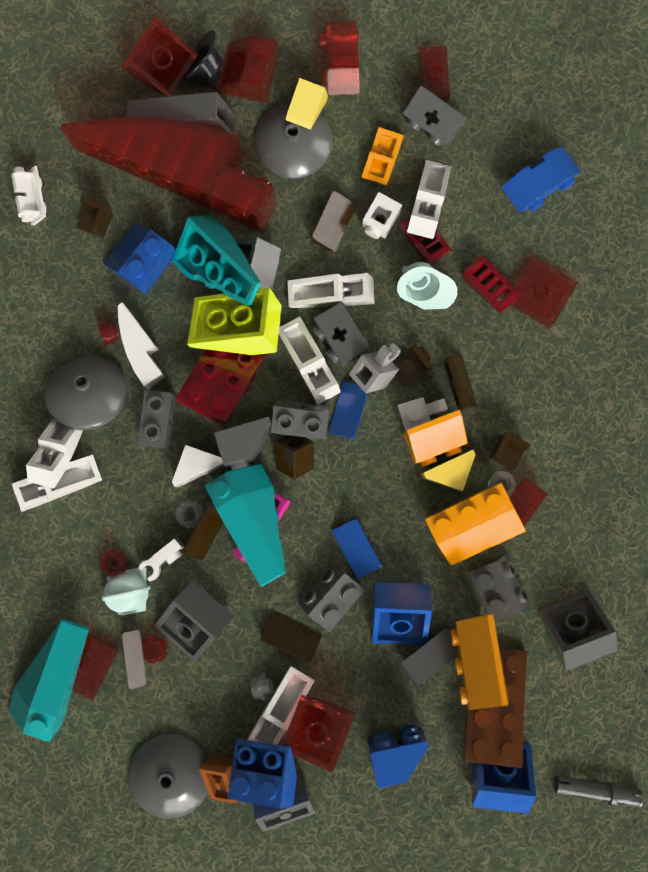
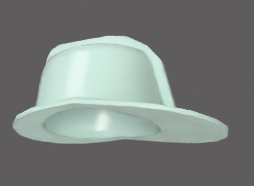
[397,262,457,310]
[102,567,150,615]

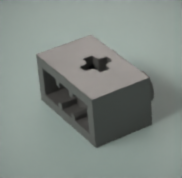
[403,86,468,146]
[312,302,370,368]
[137,390,176,449]
[271,399,330,440]

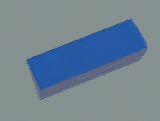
[329,381,368,440]
[332,518,382,579]

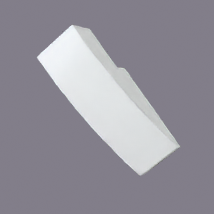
[407,160,451,239]
[288,273,375,308]
[118,303,166,389]
[279,317,341,404]
[26,418,83,488]
[12,455,102,512]
[247,666,315,745]

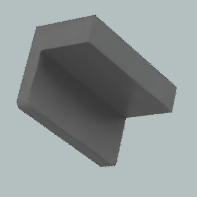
[252,771,316,832]

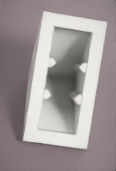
[172,445,224,487]

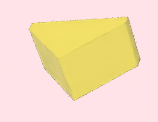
[286,78,328,129]
[421,450,476,492]

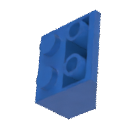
[368,725,429,788]
[227,739,297,809]

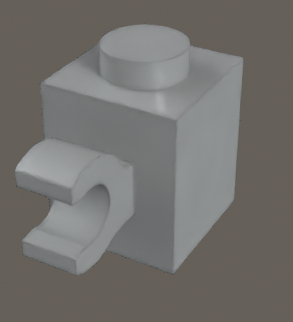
[349,343,401,393]

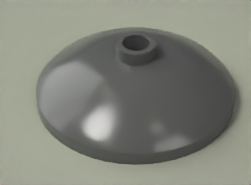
[254,102,333,179]
[44,355,128,430]
[128,733,209,819]

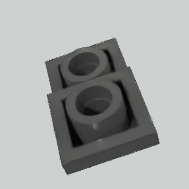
[399,627,459,686]

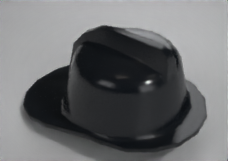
[183,30,223,88]

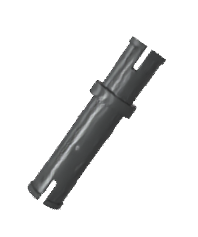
[554,775,644,808]

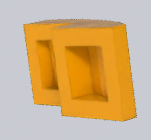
[362,127,404,186]

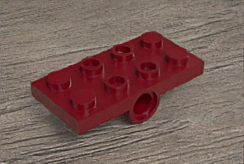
[176,349,267,426]

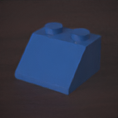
[103,223,175,295]
[372,582,432,645]
[471,744,536,814]

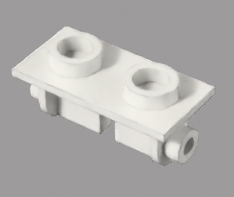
[11,166,46,225]

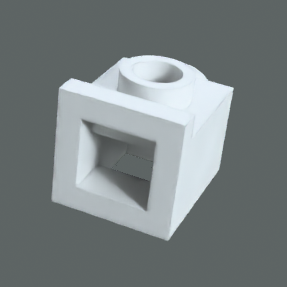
[362,192,402,239]

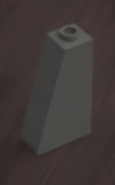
[125,92,236,140]

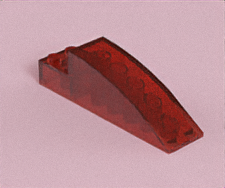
[60,116,277,233]

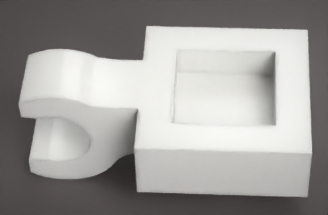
[397,397,448,431]
[138,538,185,581]

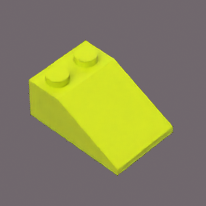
[187,288,282,355]

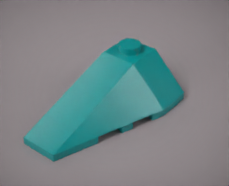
[172,215,261,306]
[205,464,286,587]
[8,619,89,742]

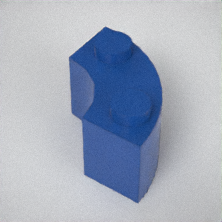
[501,146,581,213]

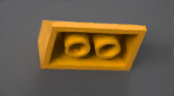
[425,482,526,566]
[450,614,508,710]

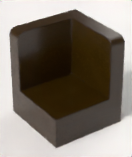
[77,196,113,239]
[489,432,531,471]
[275,435,314,480]

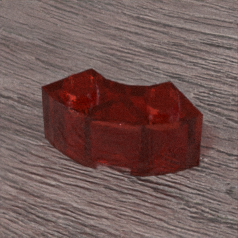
[320,21,359,95]

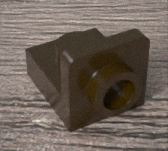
[393,344,432,388]

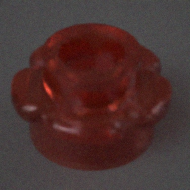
[98,320,120,346]
[100,550,127,577]
[142,636,168,664]

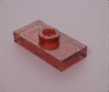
[420,46,450,100]
[510,478,548,538]

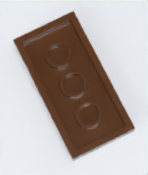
[463,648,527,768]

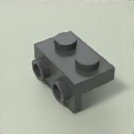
[469,555,529,622]
[299,563,365,632]

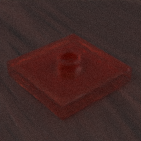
[511,255,579,329]
[72,633,120,701]

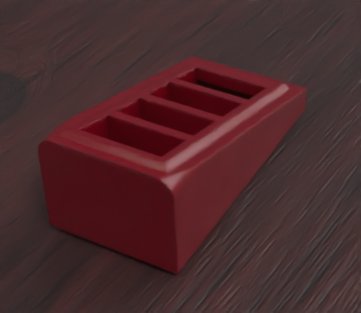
[398,216,451,265]
[463,255,521,314]

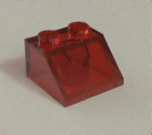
[121,17,199,97]
[217,35,279,104]
[282,694,357,773]

